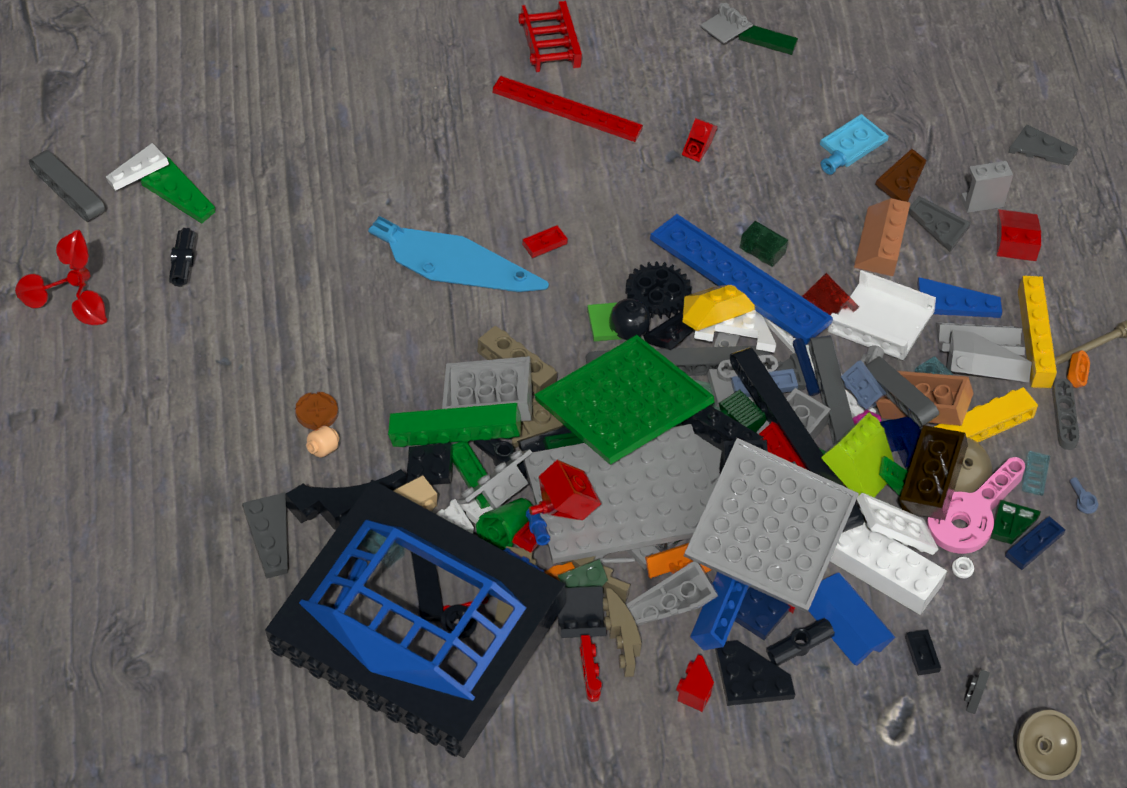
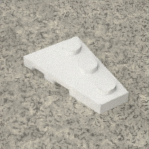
[106,143,169,191]

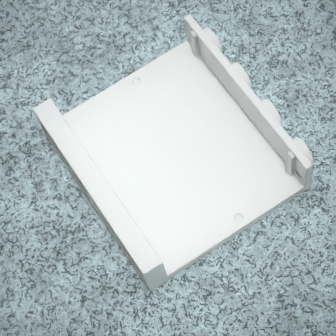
[828,270,936,360]

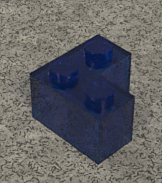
[880,417,921,468]

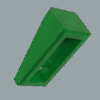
[879,456,909,497]

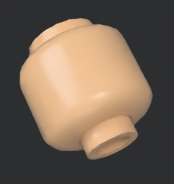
[306,426,339,458]

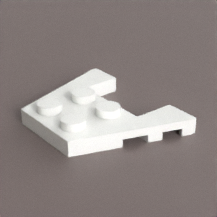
[694,310,776,353]

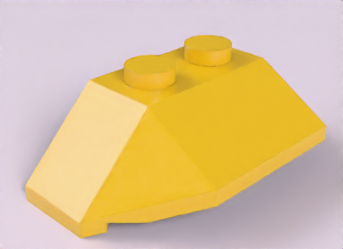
[682,285,755,331]

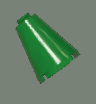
[476,498,532,551]

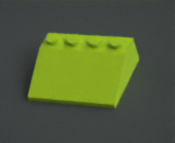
[821,412,894,498]

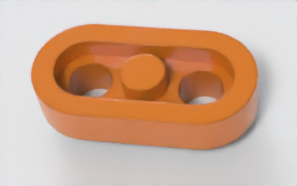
[1067,350,1090,388]

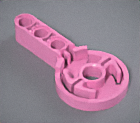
[927,457,1025,554]

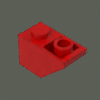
[682,118,718,162]
[676,654,714,712]

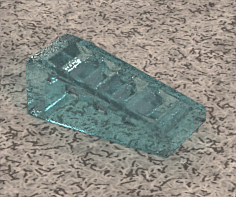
[1022,451,1050,496]

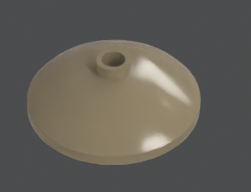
[954,437,992,493]
[1017,710,1082,780]

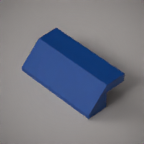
[808,572,895,666]

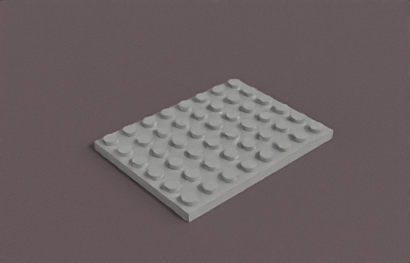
[523,424,713,564]

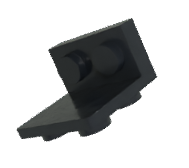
[558,585,606,638]

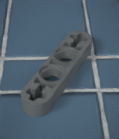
[1052,378,1079,450]

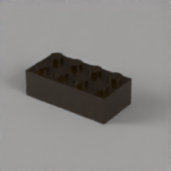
[900,425,968,520]

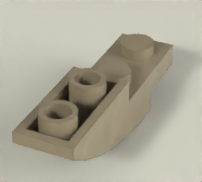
[603,588,642,677]

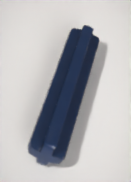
[793,338,820,396]

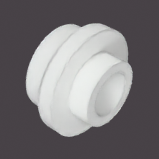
[952,557,974,578]

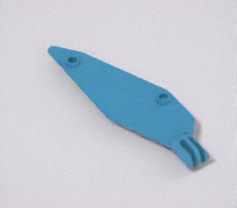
[368,216,549,292]

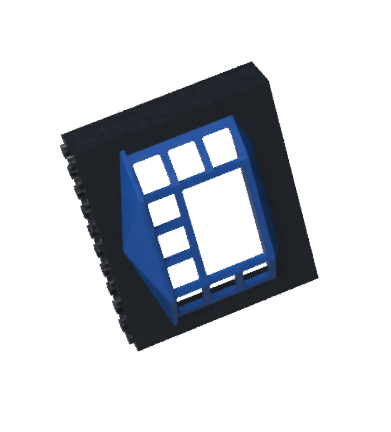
[265,480,566,758]

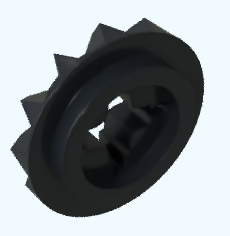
[440,605,477,640]

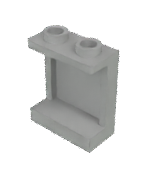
[961,161,1013,213]

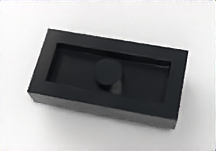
[905,629,941,676]

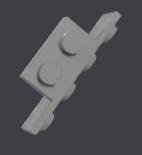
[457,449,532,509]

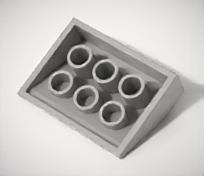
[442,356,532,421]

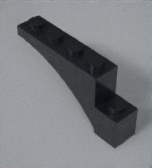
[285,469,406,530]

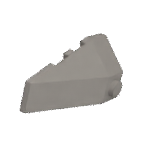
[626,561,718,626]

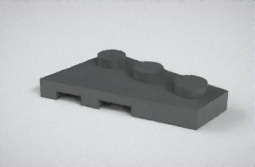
[1008,124,1078,166]
[908,196,971,252]

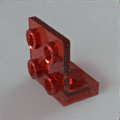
[802,273,859,316]

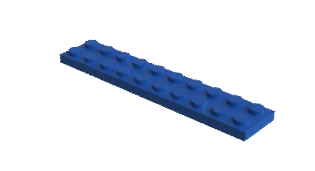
[650,214,833,345]

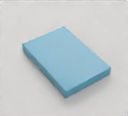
[820,114,889,167]

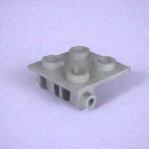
[700,3,753,44]

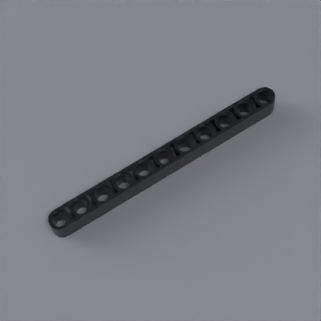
[730,347,864,532]

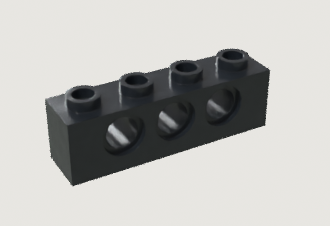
[682,405,763,451]

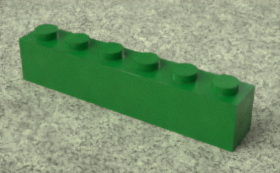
[388,403,521,447]

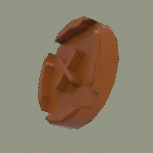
[295,392,338,430]

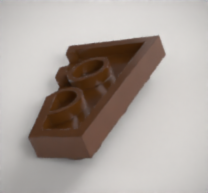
[875,149,927,202]

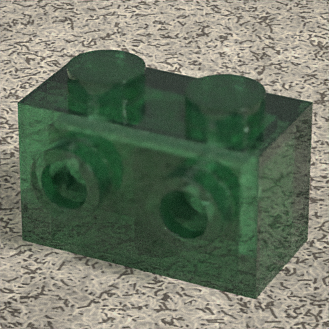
[739,221,788,267]

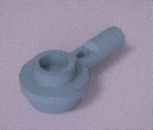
[1070,477,1098,514]

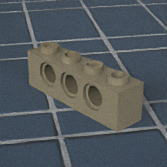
[477,326,557,396]

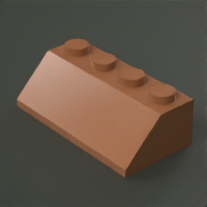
[854,198,910,276]

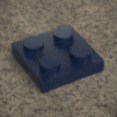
[735,587,791,641]

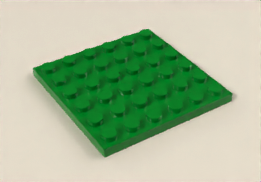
[534,335,715,465]

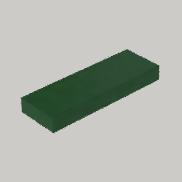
[738,25,798,55]

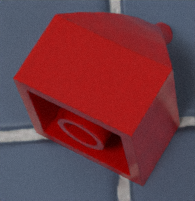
[529,460,601,521]

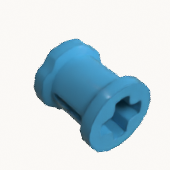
[821,150,846,175]

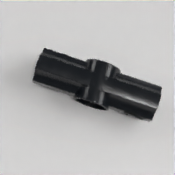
[169,228,196,287]
[473,438,528,479]
[766,618,835,666]

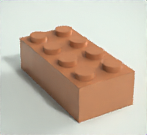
[876,371,974,426]

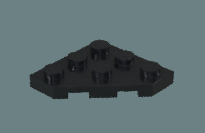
[715,640,796,706]

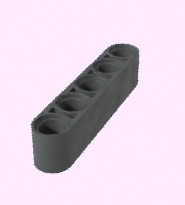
[29,150,105,222]
[865,356,939,427]

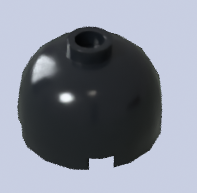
[609,298,651,340]

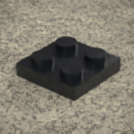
[406,443,453,485]

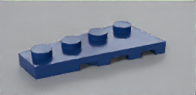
[917,277,1002,318]

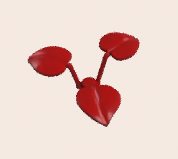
[15,229,108,325]

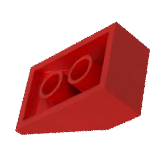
[996,209,1041,261]

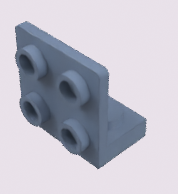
[841,360,887,410]

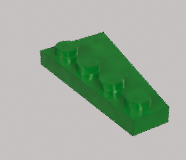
[141,157,215,224]

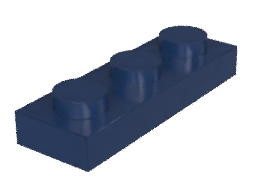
[1005,516,1066,570]

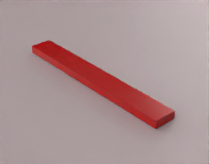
[492,76,643,142]

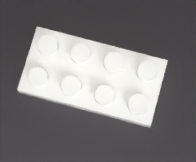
[857,493,938,555]

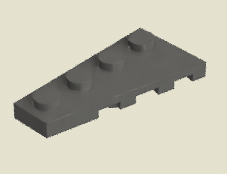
[242,493,288,579]

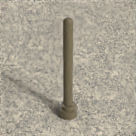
[1055,320,1127,366]

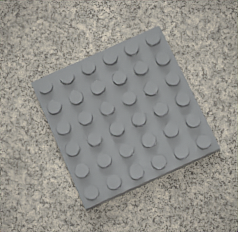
[683,438,859,613]

